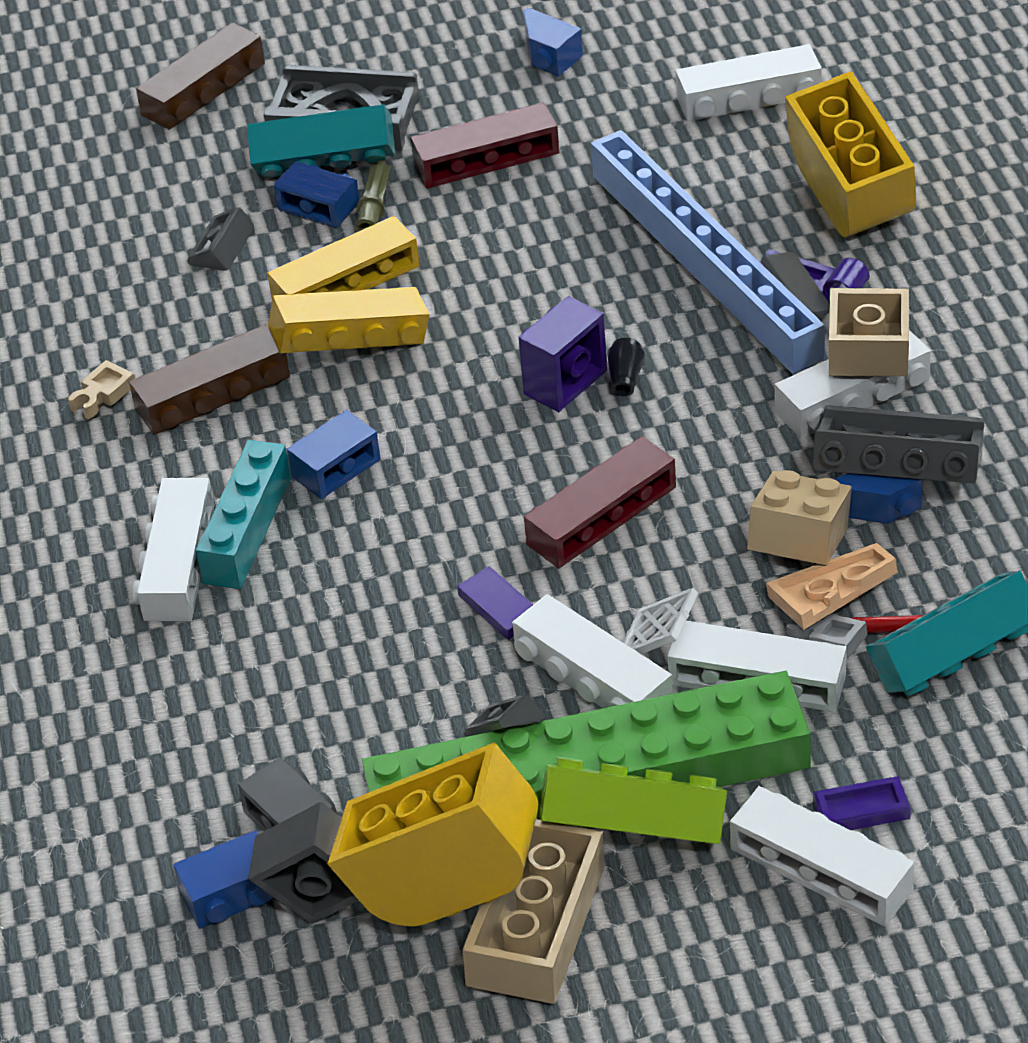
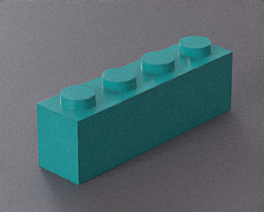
[247,104,395,177]
[196,439,291,590]
[866,570,1028,696]

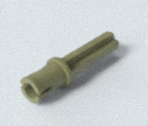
[354,160,391,232]

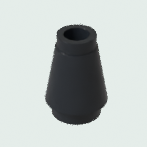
[607,338,645,396]

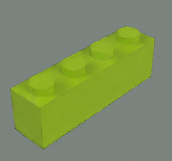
[539,758,727,844]

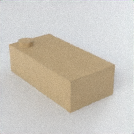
[462,819,605,1004]

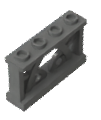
[264,65,420,151]
[813,405,985,484]

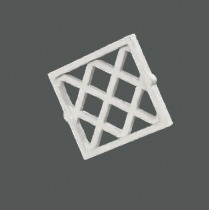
[623,588,698,654]

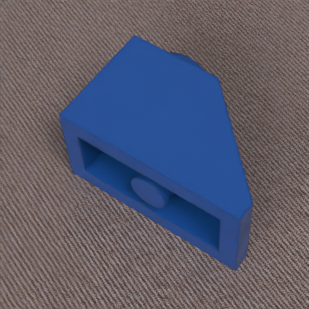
[523,7,583,77]
[834,473,923,524]

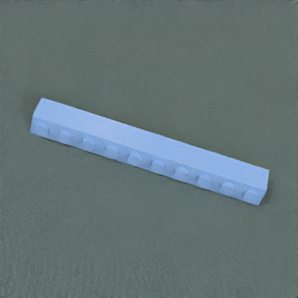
[591,130,825,374]

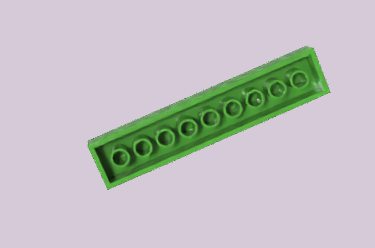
[362,670,811,820]

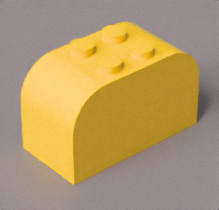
[785,71,916,237]
[327,742,538,926]

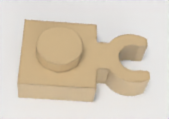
[68,360,135,419]

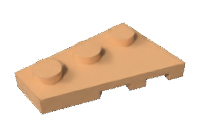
[766,543,898,630]

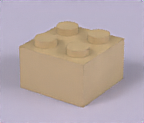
[829,288,909,377]
[747,470,852,566]

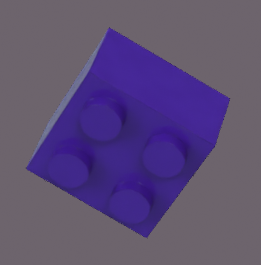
[518,296,607,413]

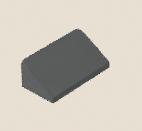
[187,207,254,271]
[761,252,830,320]
[463,694,546,737]

